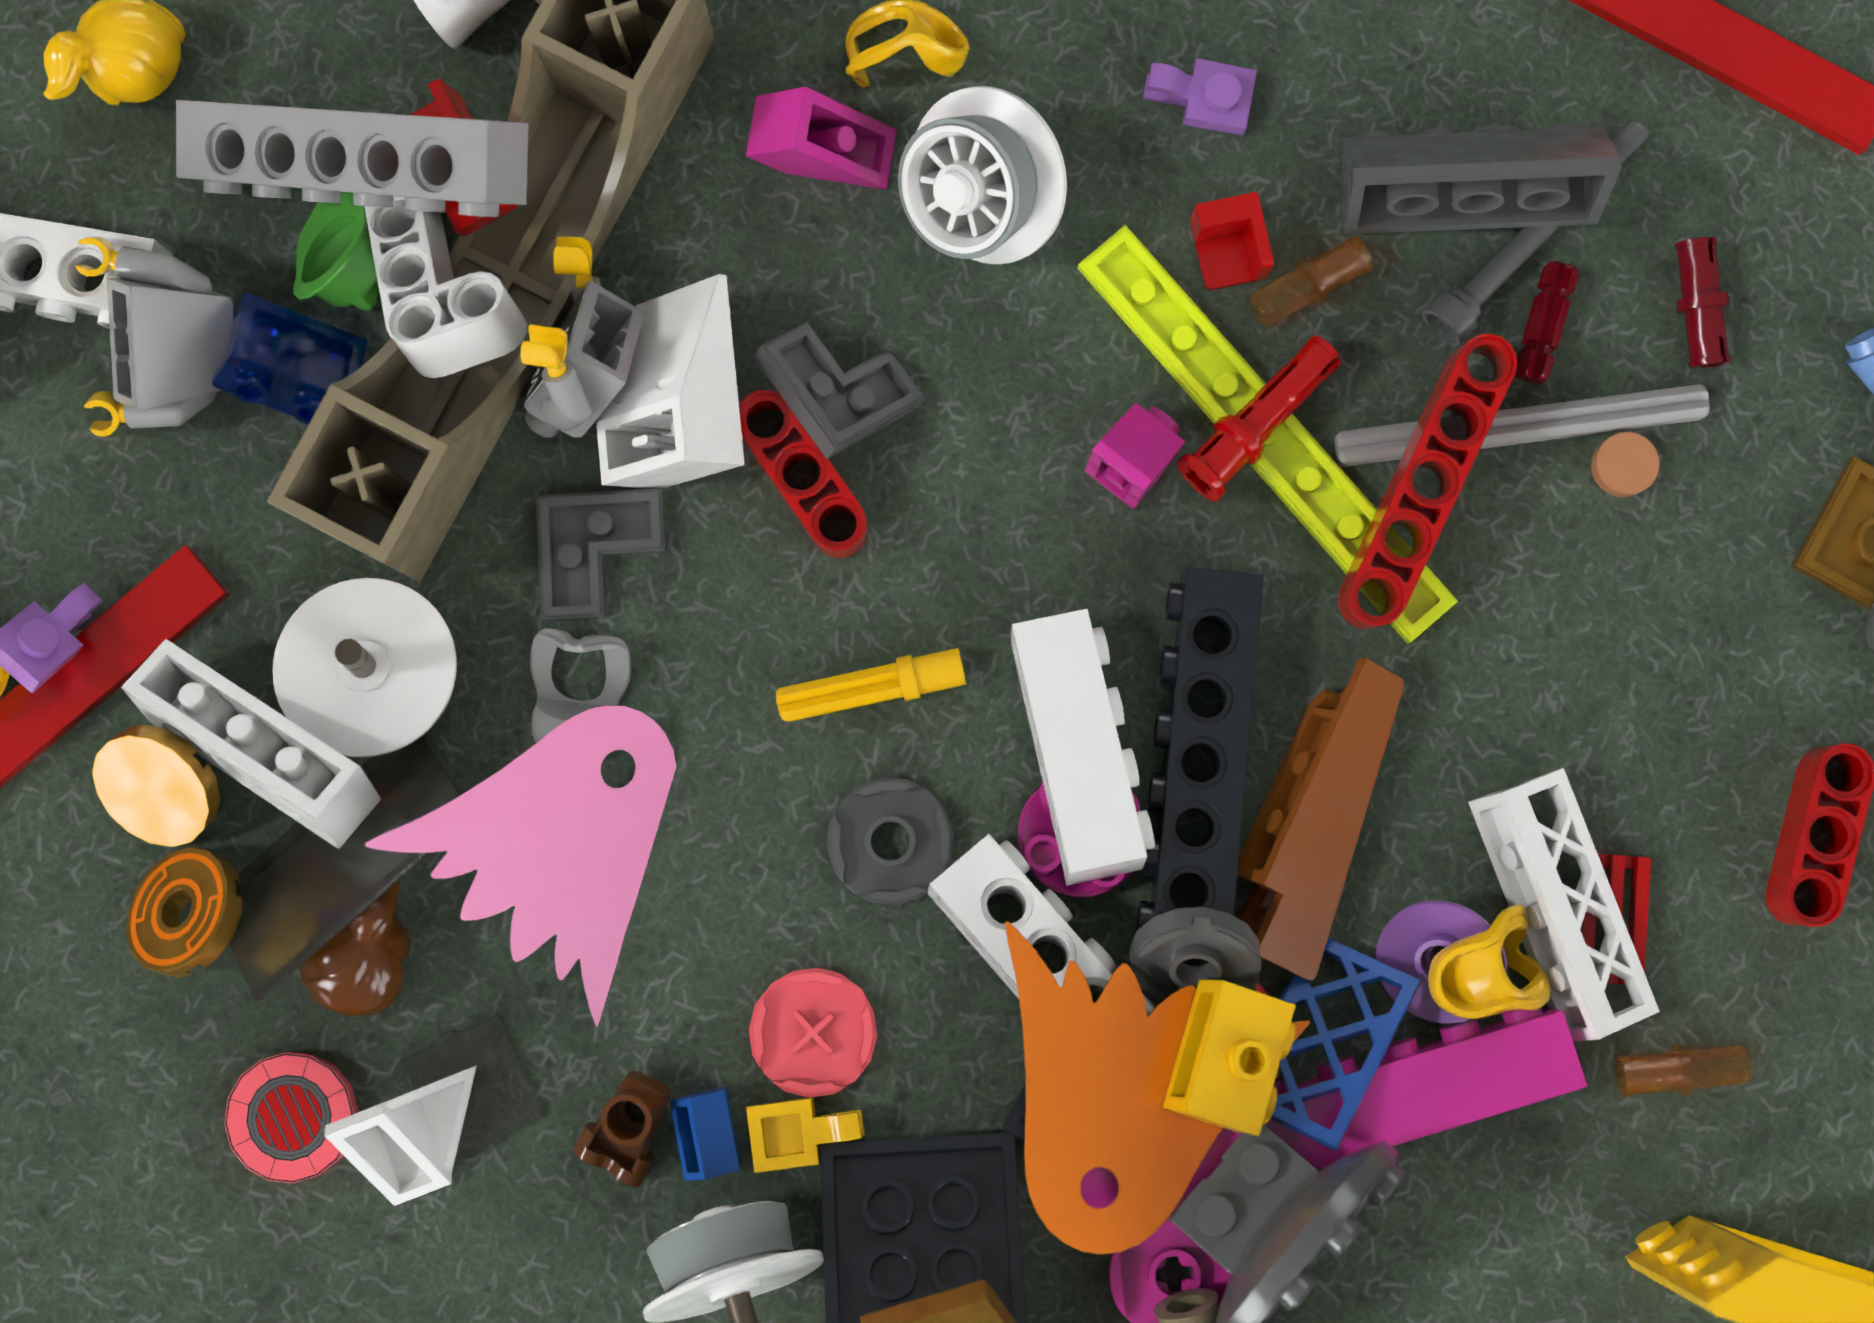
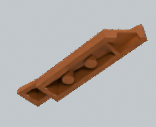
[1237,658,1404,980]

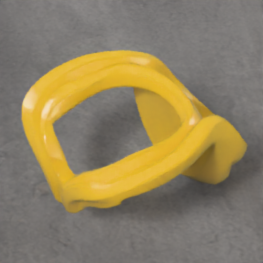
[845,0,969,88]
[1428,904,1551,1019]

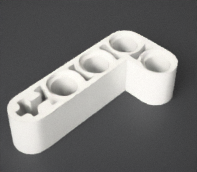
[364,196,527,378]

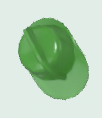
[293,192,379,311]

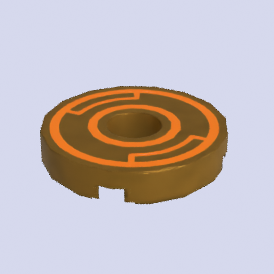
[126,847,242,978]

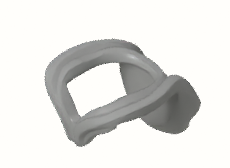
[530,628,631,743]

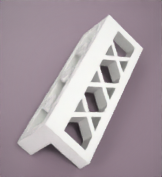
[1468,768,1660,1042]

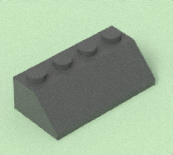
[1341,122,1621,234]

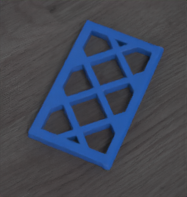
[1270,938,1420,1152]

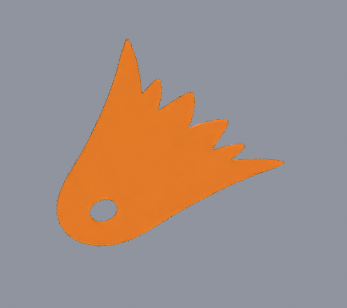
[1005,921,1310,1254]

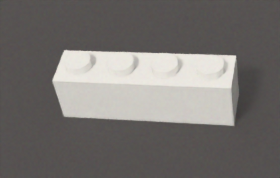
[1011,609,1155,885]

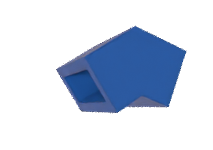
[669,1086,742,1181]

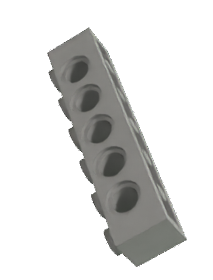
[176,100,528,217]

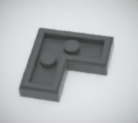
[753,322,925,459]
[536,488,667,622]

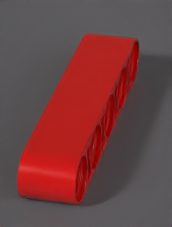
[1337,333,1517,629]

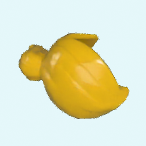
[43,0,186,106]

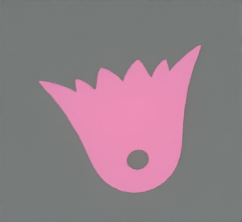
[364,705,677,1028]

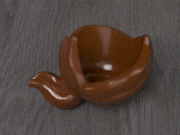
[298,870,411,1017]

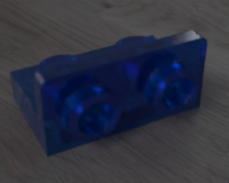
[212,293,367,425]

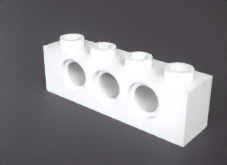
[0,213,173,329]
[121,639,381,849]
[927,834,1155,1016]

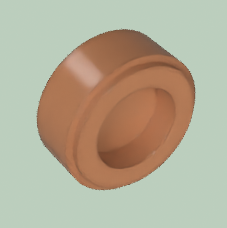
[1591,432,1660,497]

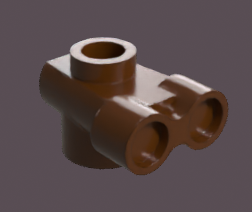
[573,1071,671,1187]

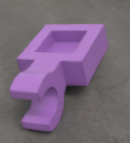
[1142,58,1257,135]
[0,583,103,693]

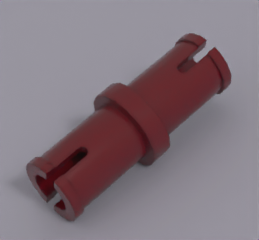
[1674,237,1731,369]

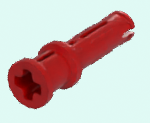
[1177,336,1342,502]

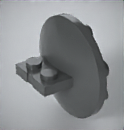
[1169,1125,1405,1323]

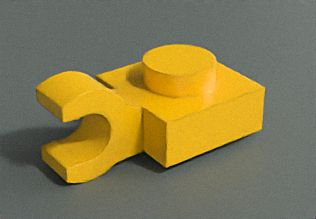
[746,1097,865,1173]

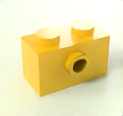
[1162,980,1296,1136]

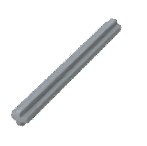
[1334,384,1710,467]

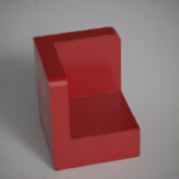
[1189,191,1274,290]

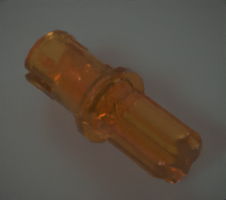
[1249,235,1373,326]
[1615,1044,1751,1097]

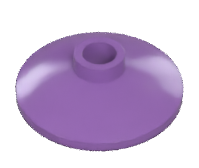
[1376,900,1507,1024]

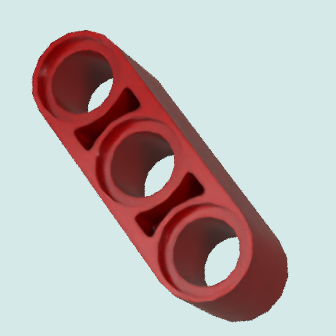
[739,390,868,558]
[1766,743,1874,927]

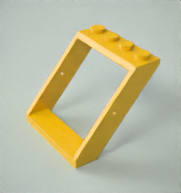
[1625,1215,1874,1323]

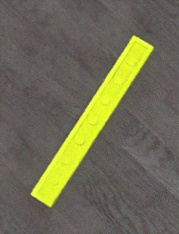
[1077,225,1458,644]

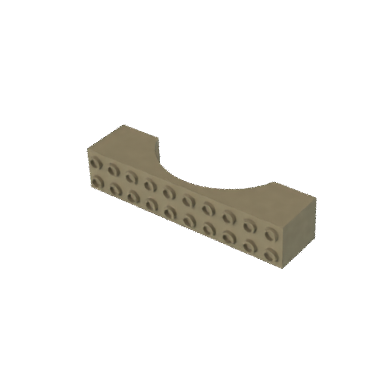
[266,0,715,583]

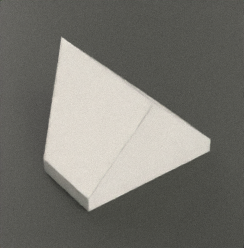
[324,1065,477,1206]

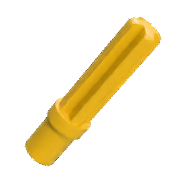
[776,648,967,722]

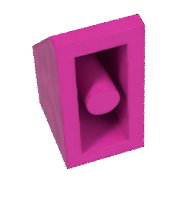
[746,87,897,190]
[1085,403,1186,510]

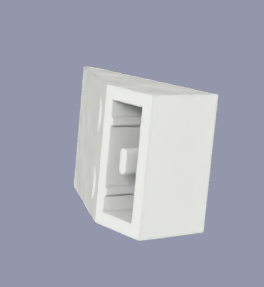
[596,274,745,489]

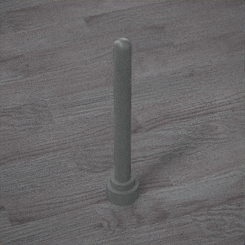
[1422,120,1648,347]

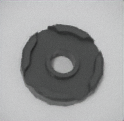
[827,778,954,905]
[1130,907,1262,1005]

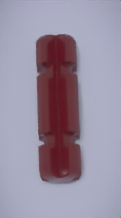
[1514,261,1579,384]

